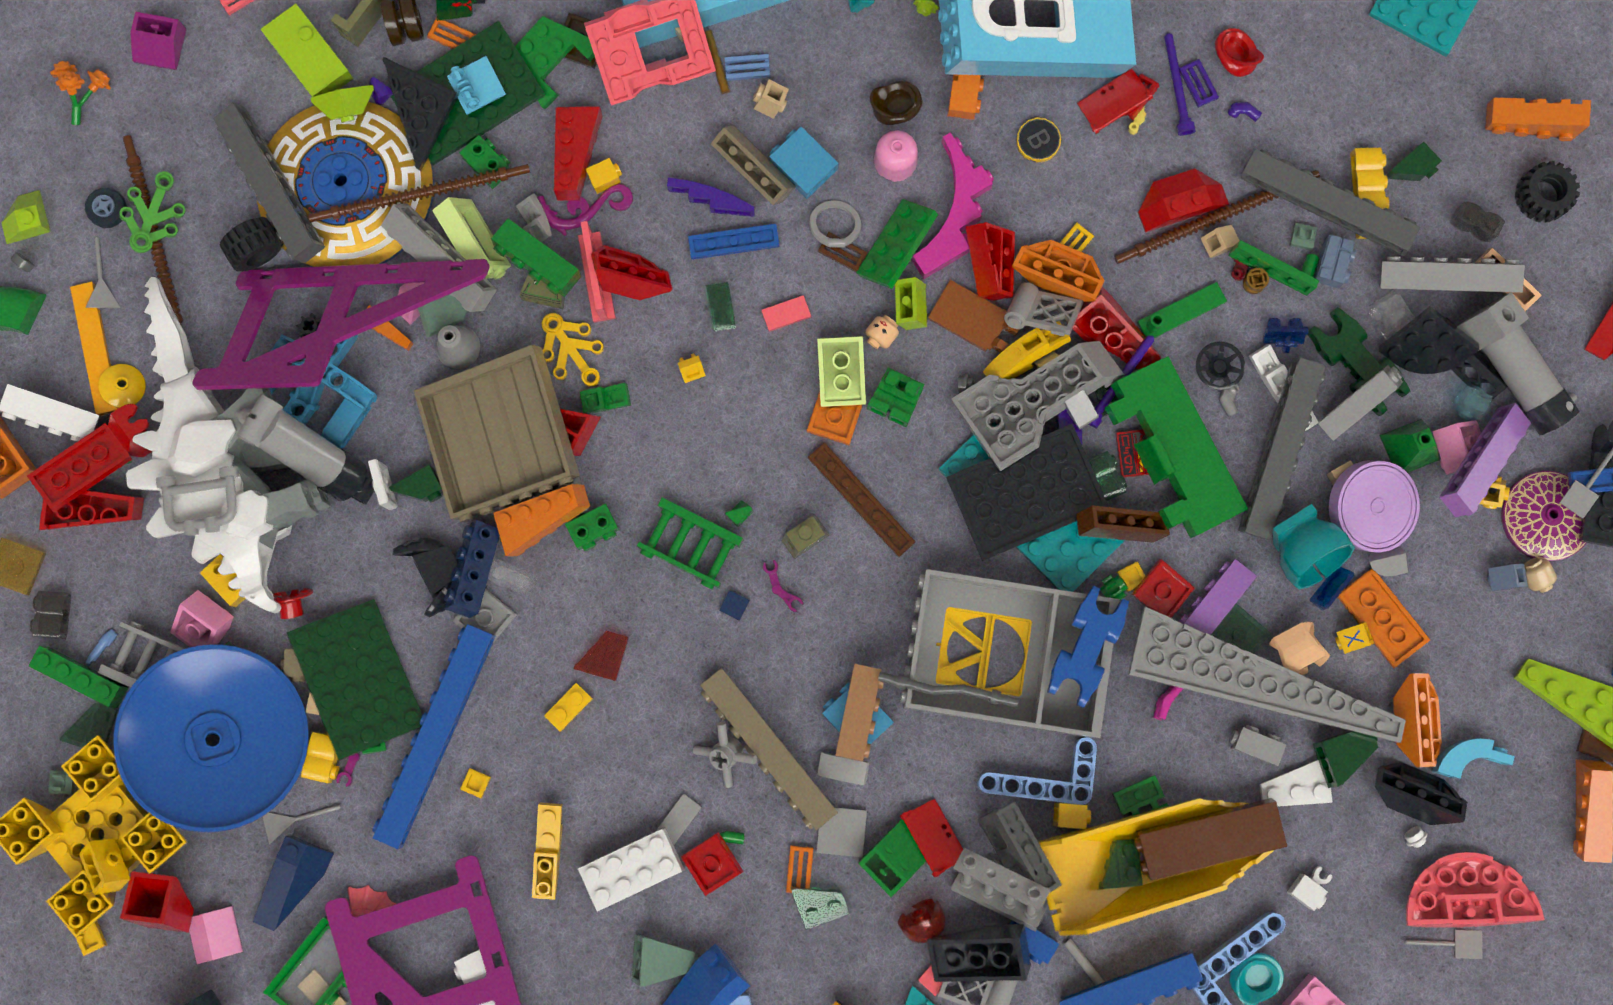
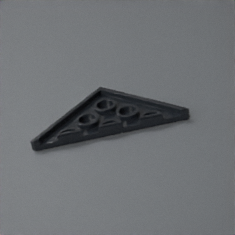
[382,57,459,171]

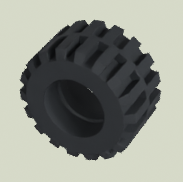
[1515,161,1580,223]
[219,217,284,272]

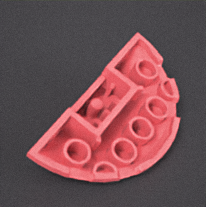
[1406,852,1545,927]

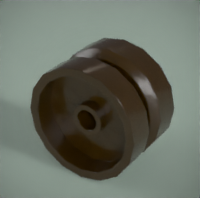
[380,0,424,46]

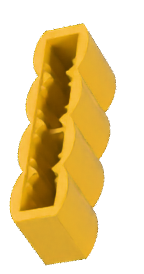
[1350,147,1389,239]

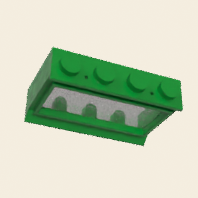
[263,916,347,1005]

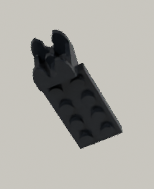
[1579,421,1613,548]

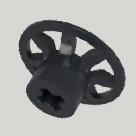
[1196,341,1245,390]

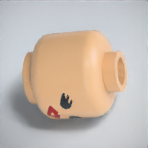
[866,315,899,349]

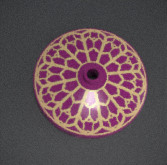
[1501,471,1586,562]

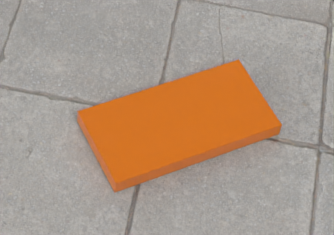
[1336,568,1430,668]

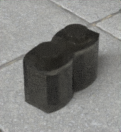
[1450,202,1505,242]
[30,591,71,640]

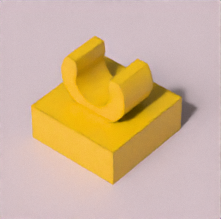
[677,353,706,383]

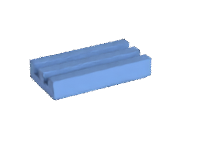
[725,54,770,81]

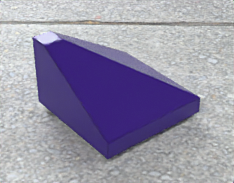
[369,77,393,106]

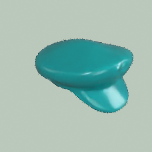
[1229,953,1284,1005]

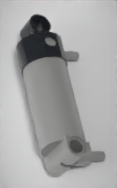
[235,395,374,505]

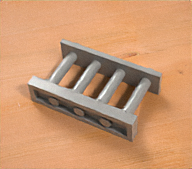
[98,620,192,687]
[951,848,1050,932]

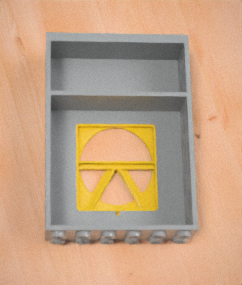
[900,569,1120,739]

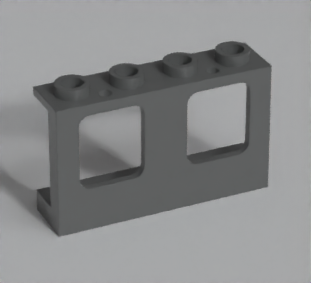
[977,801,1062,892]

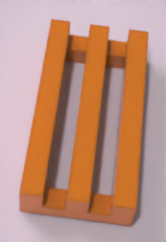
[427,17,476,49]
[786,845,813,895]

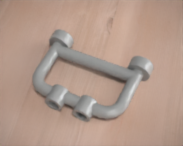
[156,466,239,536]

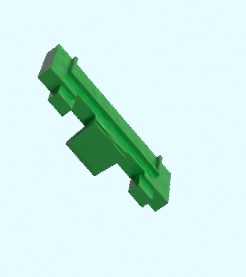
[1105,356,1248,539]

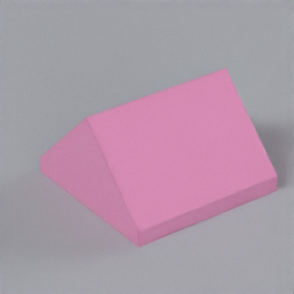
[189,906,243,964]

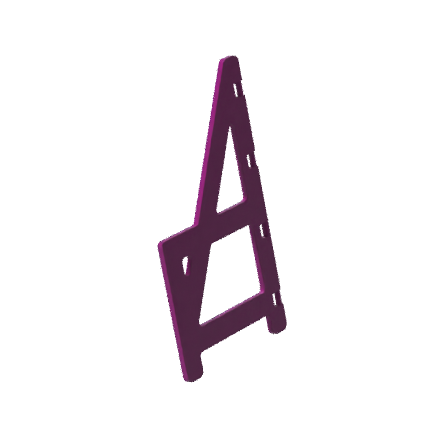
[192,259,490,390]
[325,855,522,1005]

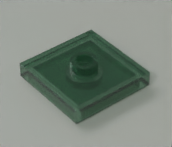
[1211,603,1271,654]

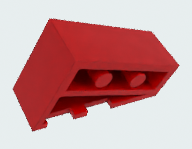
[965,222,1015,301]
[560,409,601,456]

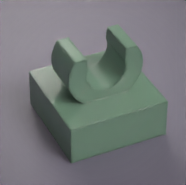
[1290,223,1317,250]
[48,770,75,794]

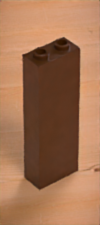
[1134,798,1288,880]

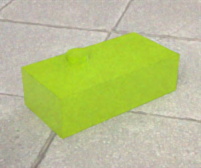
[260,4,353,97]

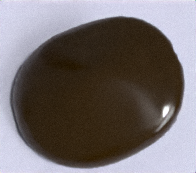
[870,81,922,125]

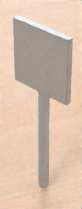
[1559,448,1613,519]
[1404,930,1483,959]

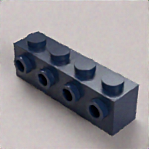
[444,520,500,618]

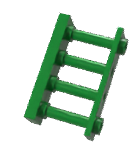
[637,497,744,590]

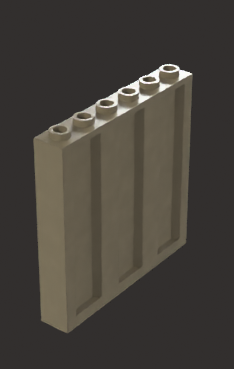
[414,345,580,522]

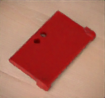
[1077,68,1153,134]
[900,799,963,878]

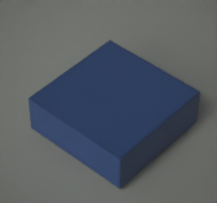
[719,590,750,621]

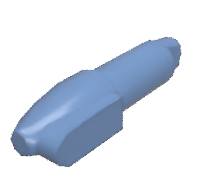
[85,629,118,666]

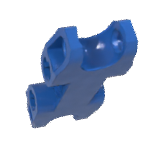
[1047,586,1129,708]

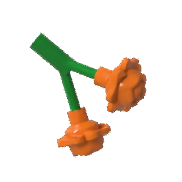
[50,61,111,125]

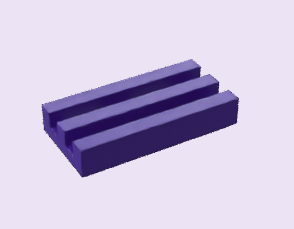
[1179,59,1219,108]

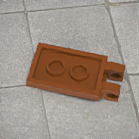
[928,280,1020,353]

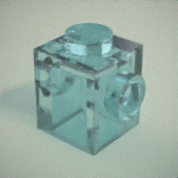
[1454,386,1493,422]

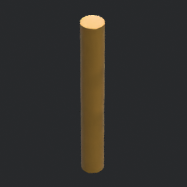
[705,30,730,94]

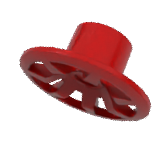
[273,588,313,619]

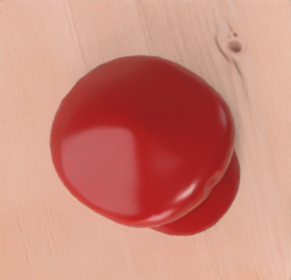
[1215,28,1264,77]

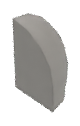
[1369,545,1408,576]

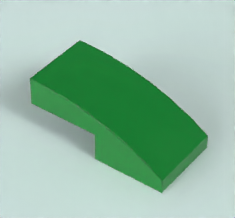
[580,383,631,414]

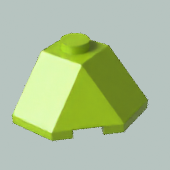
[310,85,374,123]
[1,190,50,244]

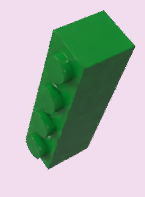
[491,219,581,297]
[28,645,128,708]

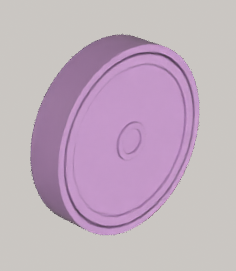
[1329,460,1420,553]

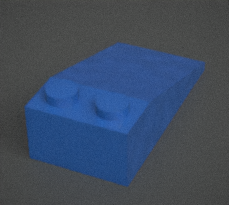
[663,943,750,1005]

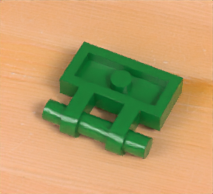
[1112,775,1169,816]

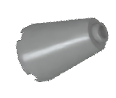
[436,325,480,369]

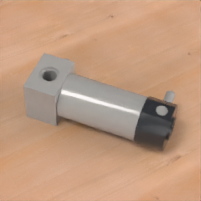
[1457,292,1580,436]

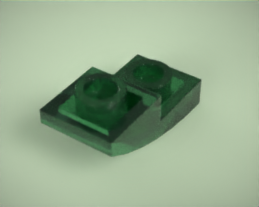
[705,282,736,331]

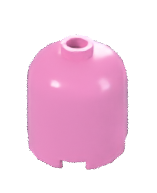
[874,130,918,182]

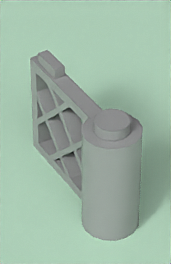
[1004,283,1083,336]
[938,981,1018,1005]

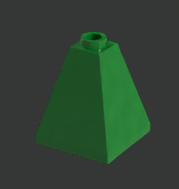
[1379,419,1439,473]

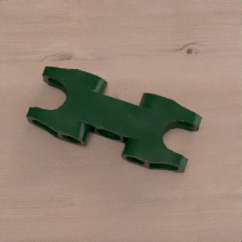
[1307,307,1411,416]

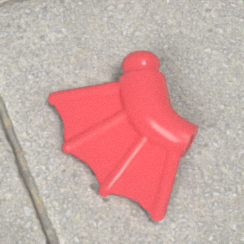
[348,885,396,917]

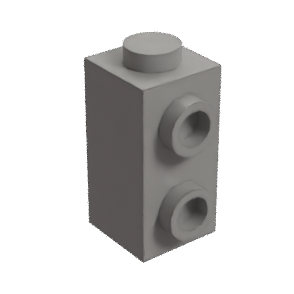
[1229,725,1286,766]

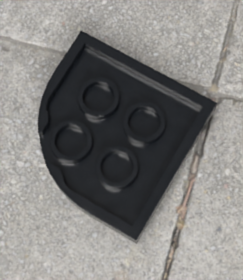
[1379,306,1479,374]

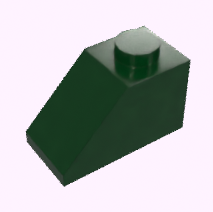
[1387,142,1442,181]
[389,465,443,503]

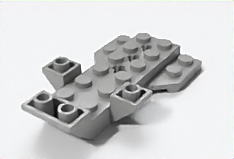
[951,341,1125,471]

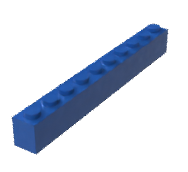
[372,624,495,849]

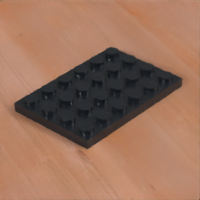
[946,424,1109,561]

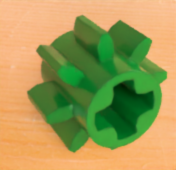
[1100,574,1128,601]

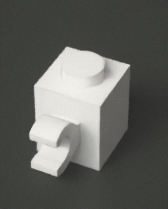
[1287,866,1332,911]

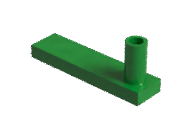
[1228,240,1320,296]
[1137,282,1227,338]

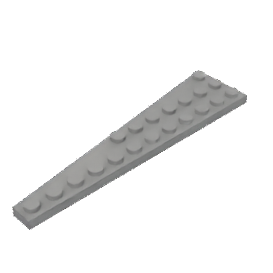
[1128,607,1406,743]

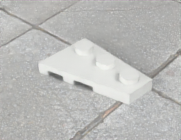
[1260,760,1332,806]

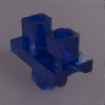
[1263,318,1308,353]

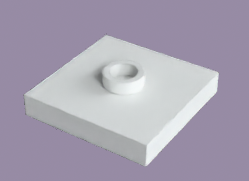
[368,459,398,510]

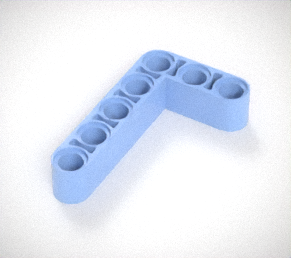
[977,737,1097,805]
[1192,912,1286,1005]

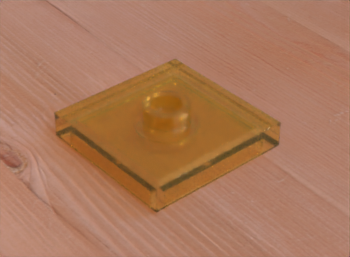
[0,537,46,596]

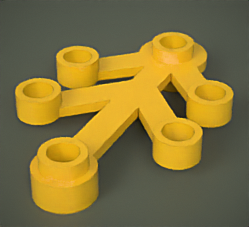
[542,313,604,387]

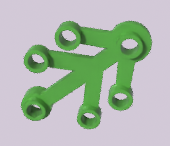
[119,171,185,253]

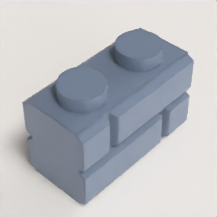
[1314,235,1357,288]

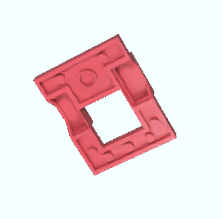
[584,0,716,106]

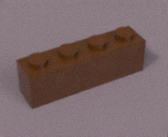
[1076,506,1170,543]

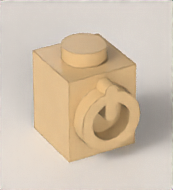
[753,79,789,118]

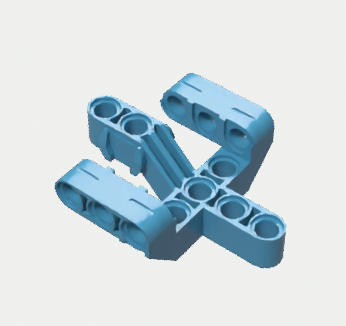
[269,334,377,449]

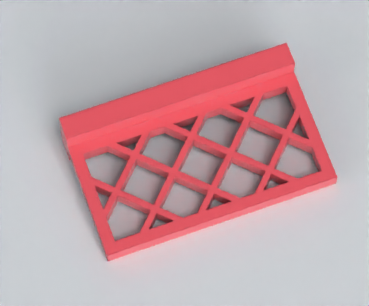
[578,221,616,323]

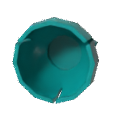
[1273,504,1355,590]

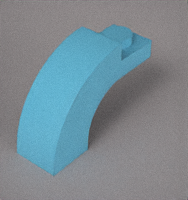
[1432,739,1515,779]

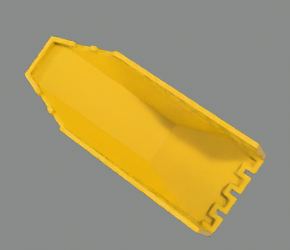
[1038,798,1274,936]

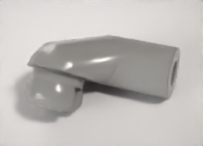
[1220,384,1239,417]

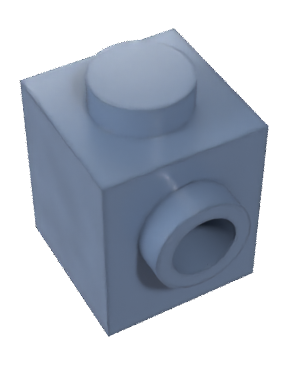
[1488,564,1528,591]

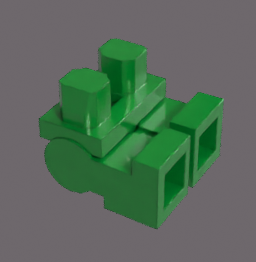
[867,367,925,428]

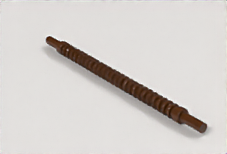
[123,135,183,328]
[308,164,530,222]
[1114,170,1320,264]

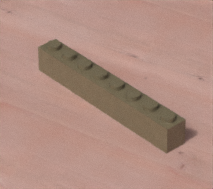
[700,668,838,831]

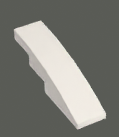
[1249,344,1319,431]

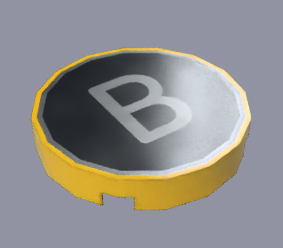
[1016,118,1061,162]

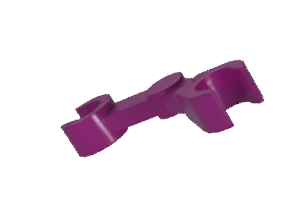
[763,560,804,612]
[336,753,360,787]

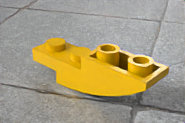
[983,321,1071,380]
[532,802,563,900]

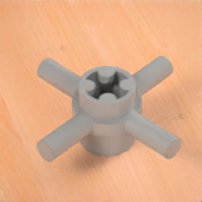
[693,721,757,788]

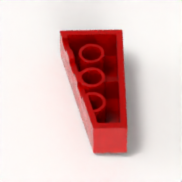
[554,107,603,201]
[39,490,144,530]

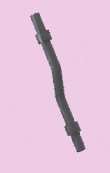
[878,672,1019,708]

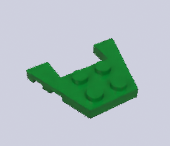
[515,16,595,109]

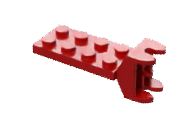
[27,404,152,512]

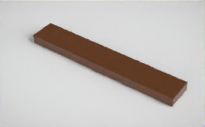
[808,442,916,558]

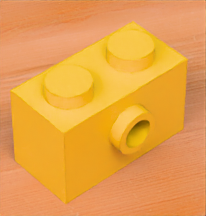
[79,838,130,895]

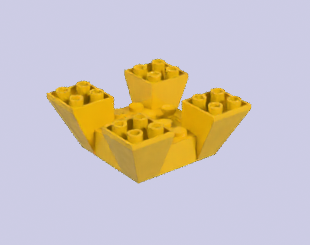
[0,735,187,938]

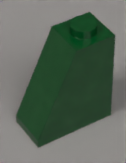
[1313,731,1379,788]

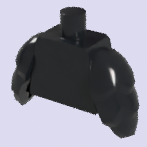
[393,537,458,618]

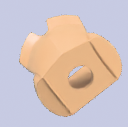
[1269,622,1330,675]

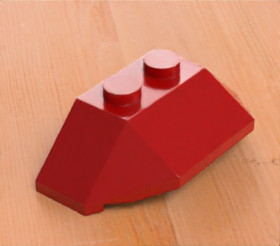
[1138,168,1229,233]
[591,245,673,300]

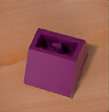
[130,11,187,70]

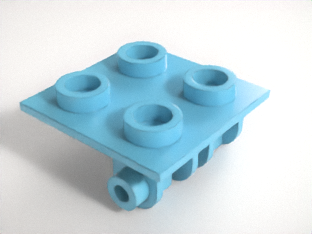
[447,56,506,115]

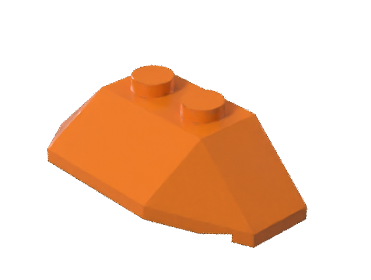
[1012,240,1105,302]
[1393,673,1442,767]

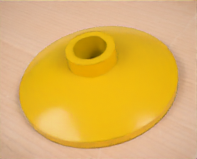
[98,364,146,408]

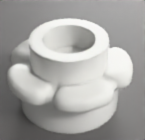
[1404,826,1427,848]

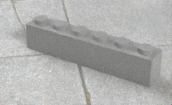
[381,204,497,312]
[1380,256,1525,293]

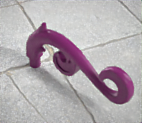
[537,184,633,236]

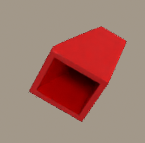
[120,871,194,933]

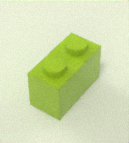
[895,277,927,330]

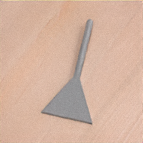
[85,237,120,308]
[263,805,341,845]

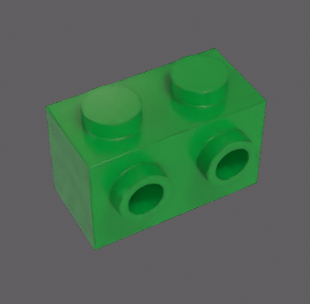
[459,135,511,189]
[565,503,620,552]

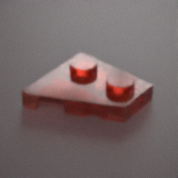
[573,631,629,681]

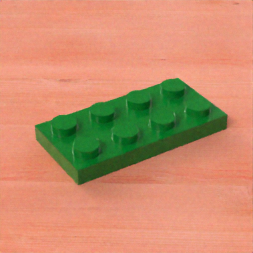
[856,199,938,289]

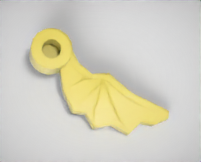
[1128,107,1147,135]

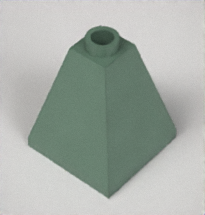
[632,934,698,986]

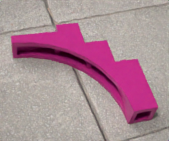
[912,132,994,279]

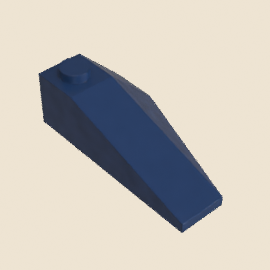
[253,835,334,931]

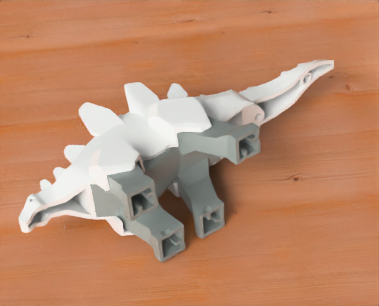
[126,277,331,613]

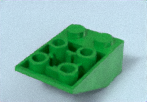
[858,819,926,897]

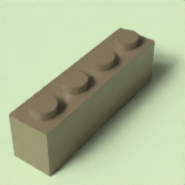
[711,125,796,205]

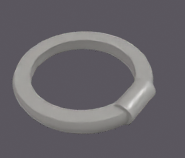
[809,200,862,248]

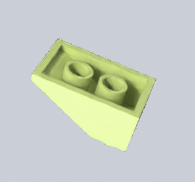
[817,336,866,407]

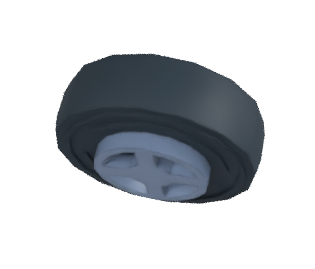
[85,188,127,228]

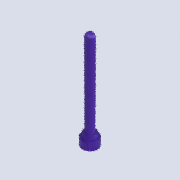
[1164,33,1196,136]
[1089,335,1154,429]

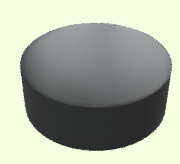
[11,252,35,272]

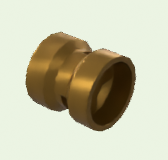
[1243,268,1269,294]

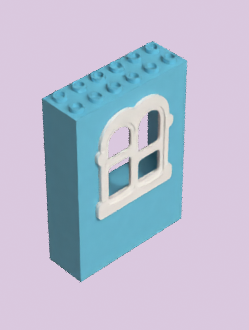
[938,0,1136,78]

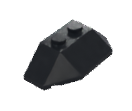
[1375,762,1467,825]

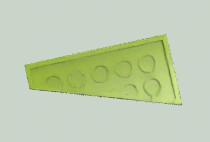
[1514,659,1613,749]

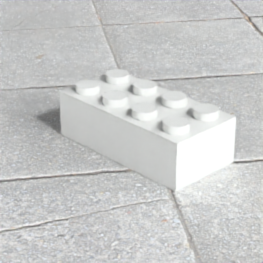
[578,828,685,911]

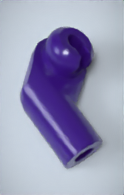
[1228,102,1262,122]

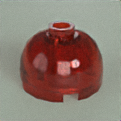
[898,899,946,944]

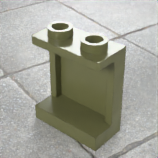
[331,0,382,47]

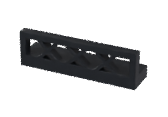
[1446,317,1508,405]

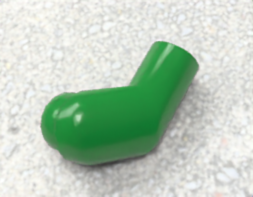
[720,831,745,844]

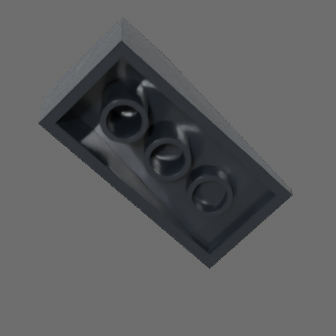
[927,924,1031,982]

